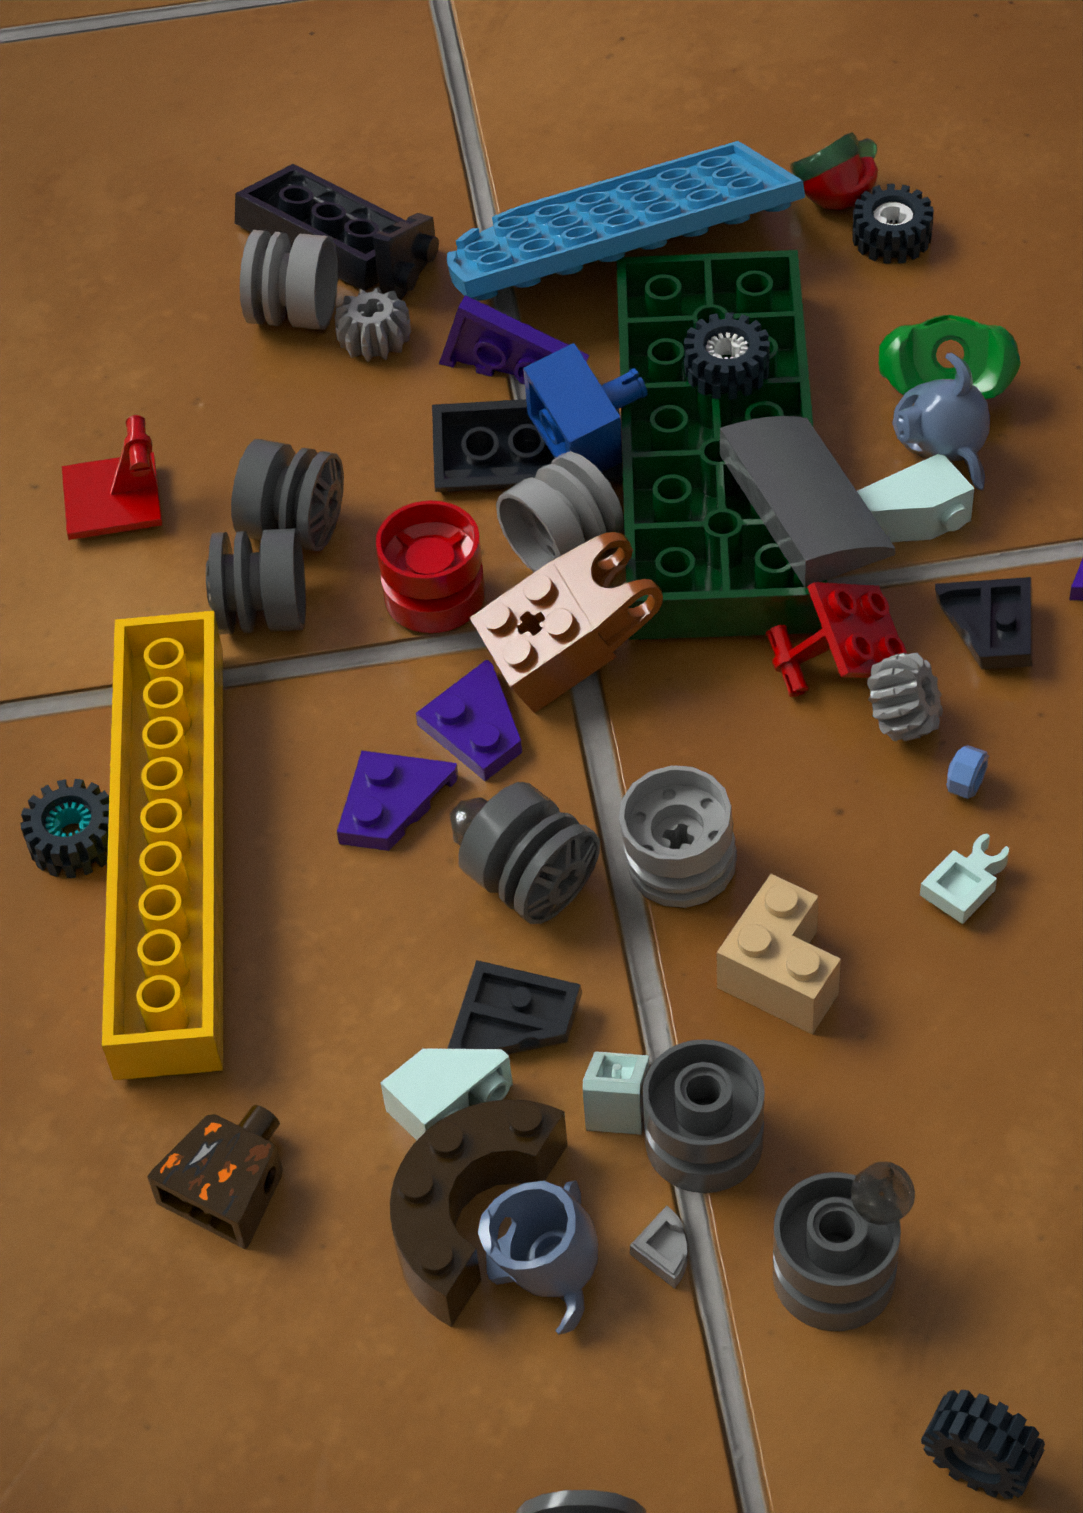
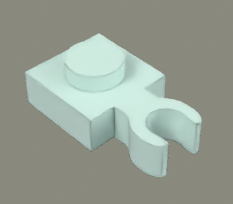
[920,834,1009,924]

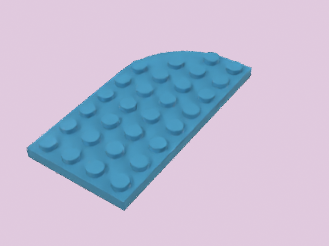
[446,141,806,301]

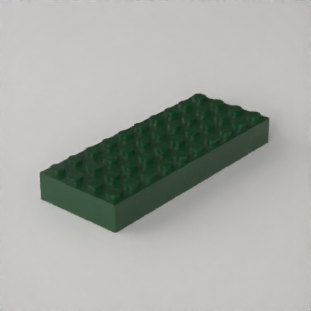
[617,250,827,640]

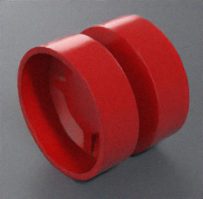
[376,500,485,633]

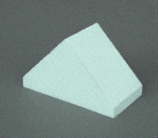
[583,1051,650,1135]

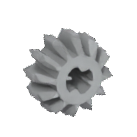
[335,287,411,362]
[867,653,943,741]

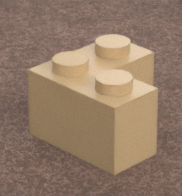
[717,874,841,1034]

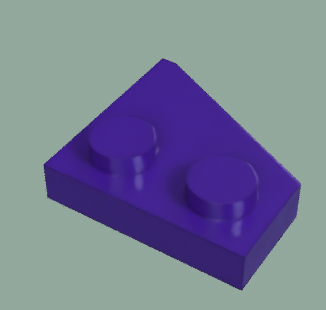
[416,659,522,781]
[337,750,458,851]

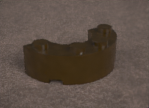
[390,1100,568,1327]

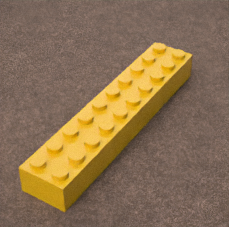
[102,611,223,1080]

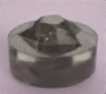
[851,1161,915,1225]

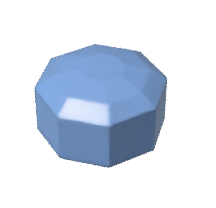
[946,745,989,799]

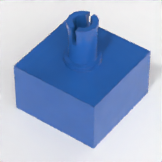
[523,343,647,472]

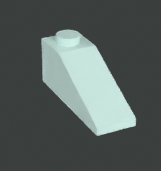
[857,454,974,542]

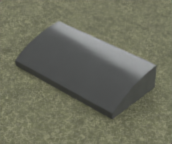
[720,416,896,587]

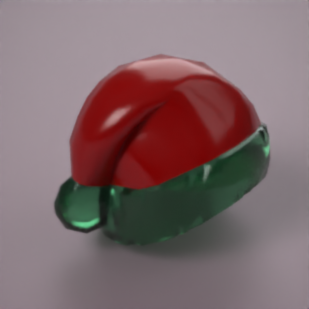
[790,132,878,210]

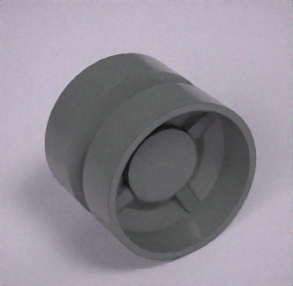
[643,1039,765,1193]
[773,1172,901,1331]

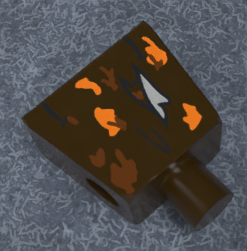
[147,1105,283,1250]

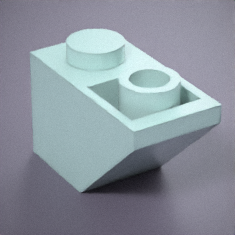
[380,1049,513,1140]

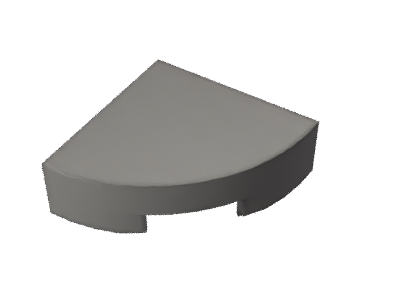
[630,1206,688,1288]

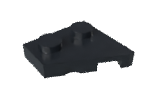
[373,213,439,300]
[935,577,1033,670]
[447,960,582,1055]

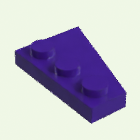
[439,295,590,384]

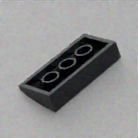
[234,164,406,291]
[432,399,623,492]

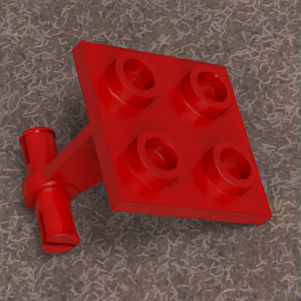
[62,415,162,540]
[766,582,907,697]

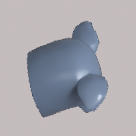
[892,353,990,491]
[478,1180,598,1335]

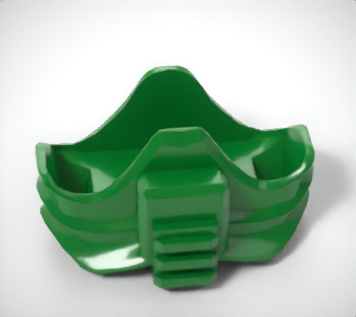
[878,315,1021,399]

